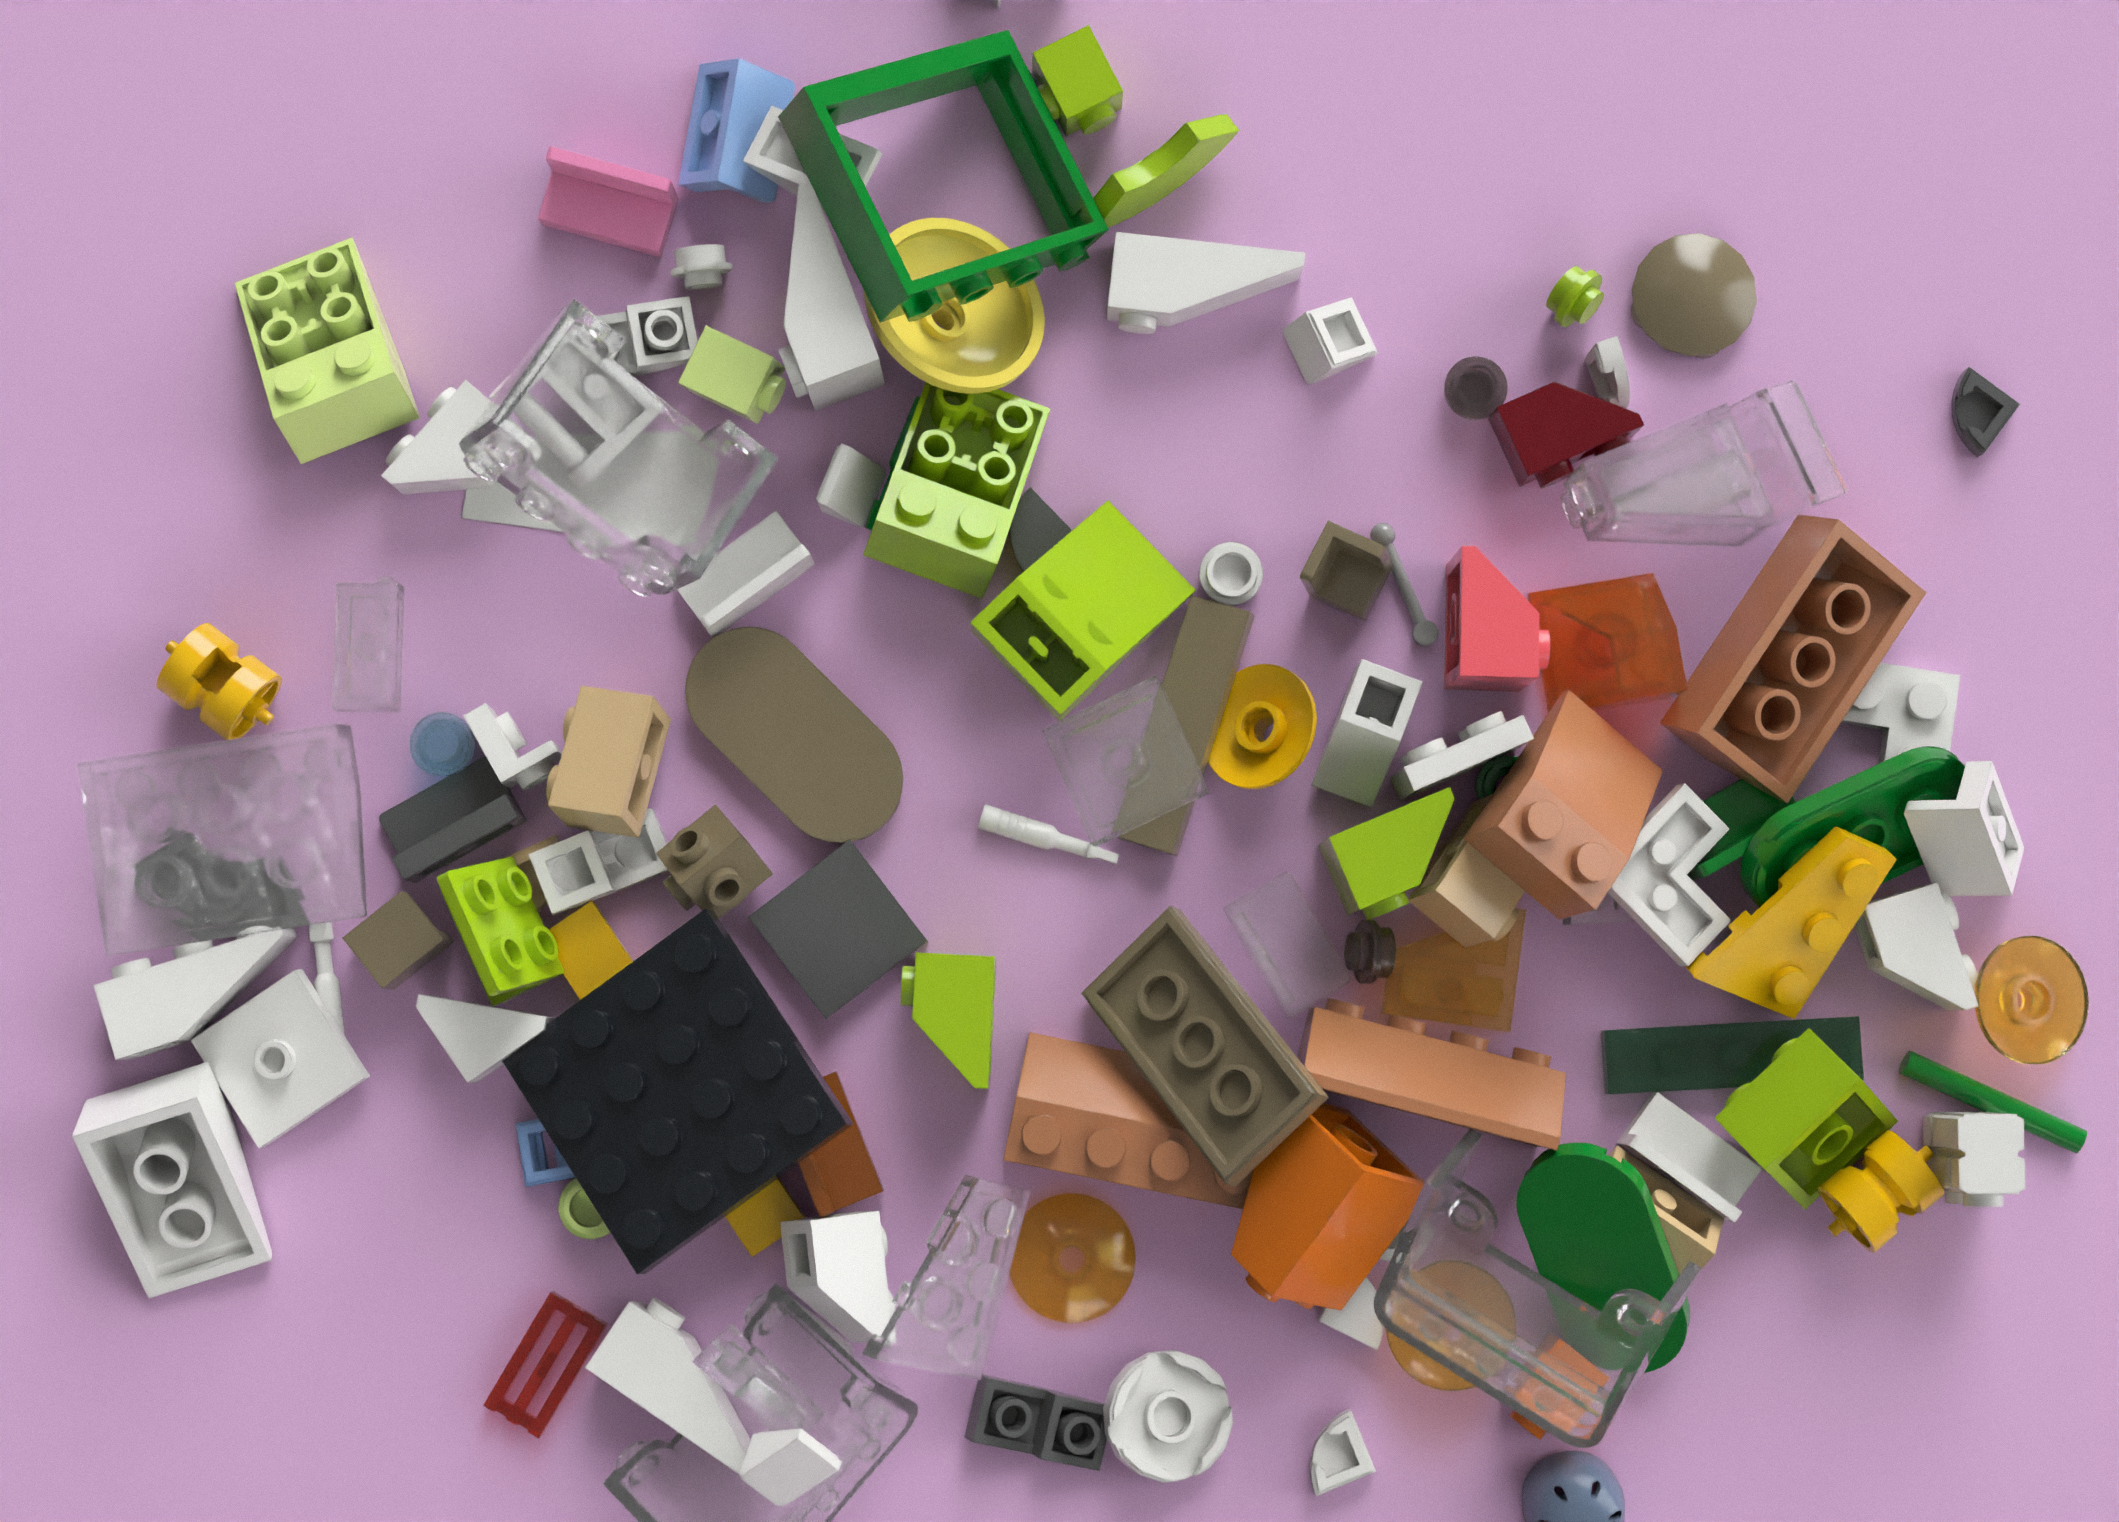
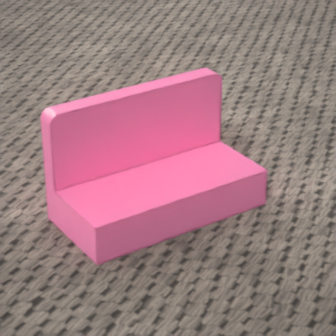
[538,147,679,258]

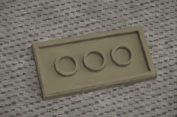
[1081,906,1329,1187]

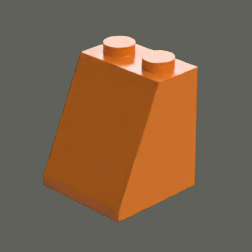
[1231,1103,1431,1311]

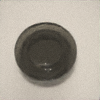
[1444,356,1508,420]
[1344,920,1396,984]

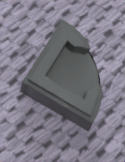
[1951,367,2020,458]
[1011,487,1072,572]

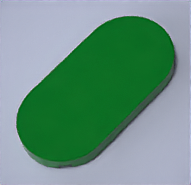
[1740,746,1965,908]
[1516,1143,1690,1374]

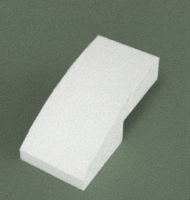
[528,808,669,914]

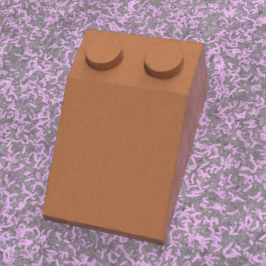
[1463,690,1663,920]

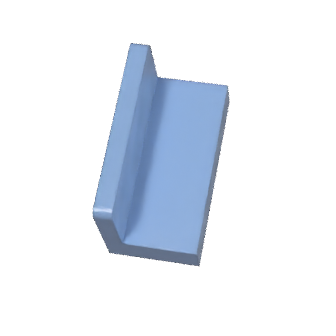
[678,58,795,202]

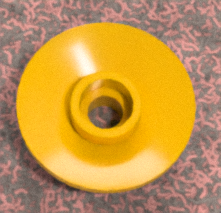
[1208,664,1317,789]

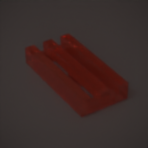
[483,1291,608,1439]

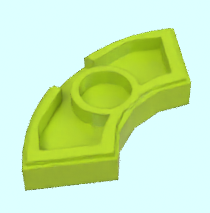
[1093,114,1239,228]

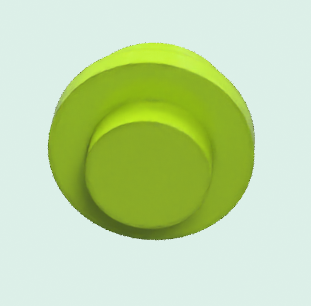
[1546,266,1604,327]

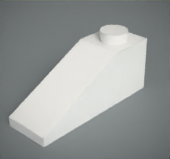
[1106,232,1305,334]
[585,1297,751,1475]

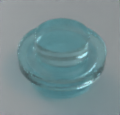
[410,712,475,776]

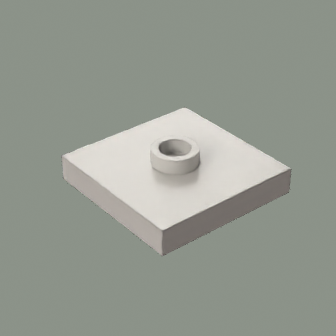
[191,969,370,1148]

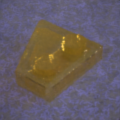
[1381,908,1526,1032]

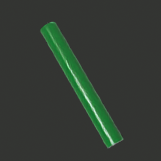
[1899,1050,2087,1154]

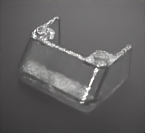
[1374,1128,1701,1448]

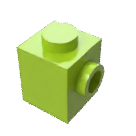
[1032,25,1123,136]

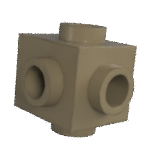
[656,804,773,918]

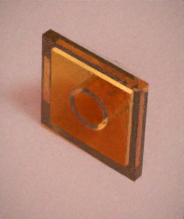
[1527,573,1688,713]

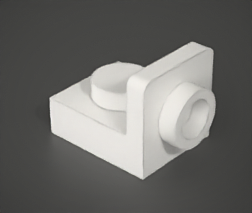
[463,703,562,790]

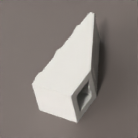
[94,919,297,1060]

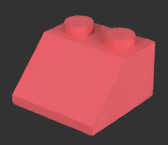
[1444,546,1550,692]

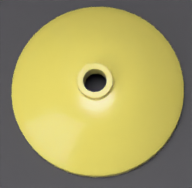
[864,218,1045,394]

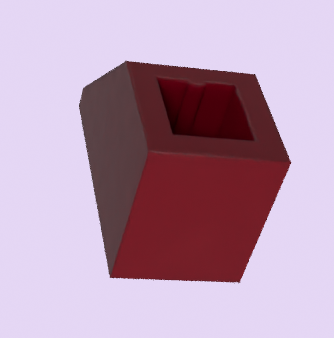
[1488,382,1644,489]

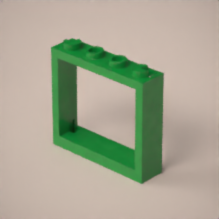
[778,30,1109,323]

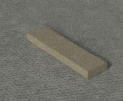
[1113,595,1255,857]

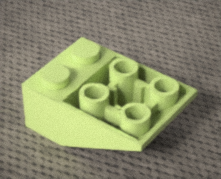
[235,238,420,464]

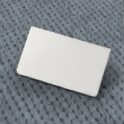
[674,511,815,638]
[1904,761,2024,896]
[1616,1092,1762,1223]

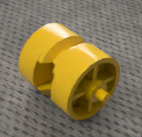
[156,623,282,743]
[1817,1130,1944,1253]

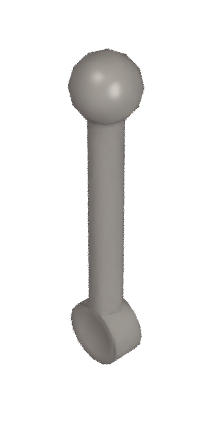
[1370,523,1439,646]

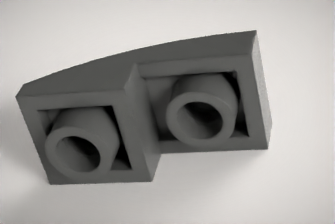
[964,1374,1107,1471]

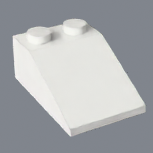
[778,181,885,411]
[72,1062,272,1298]

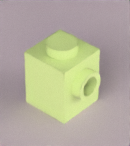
[678,325,786,424]

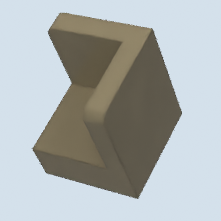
[1300,520,1394,621]
[342,892,454,990]

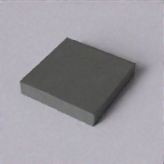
[748,840,928,1019]

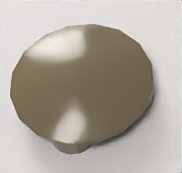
[1631,233,1757,358]

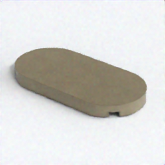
[685,627,904,843]

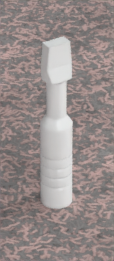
[978,804,1119,864]
[309,909,345,1035]

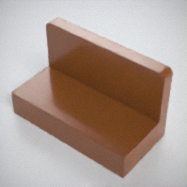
[799,1071,884,1218]

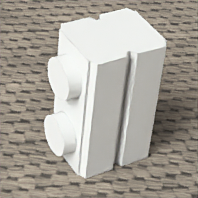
[1923,1112,2025,1207]

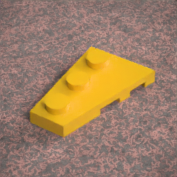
[1685,826,1897,1019]

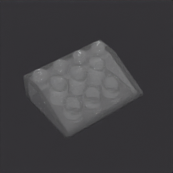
[77,723,367,956]

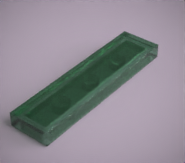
[1600,1016,1864,1094]

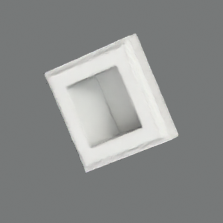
[1283,297,1378,384]
[816,443,885,527]
[740,1428,842,1506]

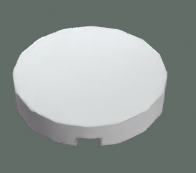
[1103,1350,1233,1483]

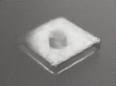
[1042,675,1210,847]

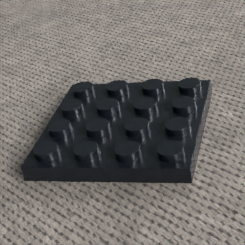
[502,909,853,1275]

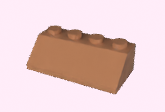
[1660,514,1927,804]
[1297,998,1566,1150]
[1003,1032,1254,1209]

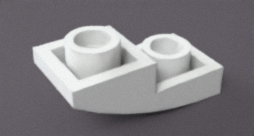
[563,296,698,377]

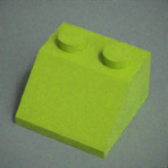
[1318,787,1455,921]
[901,952,996,1089]
[1715,1028,1898,1210]

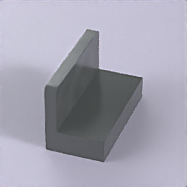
[379,756,527,883]

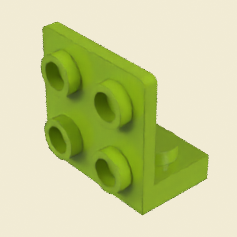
[437,856,565,1007]

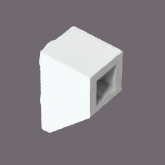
[381,380,533,494]
[1311,659,1423,808]
[1855,883,1980,1011]
[780,1211,895,1343]

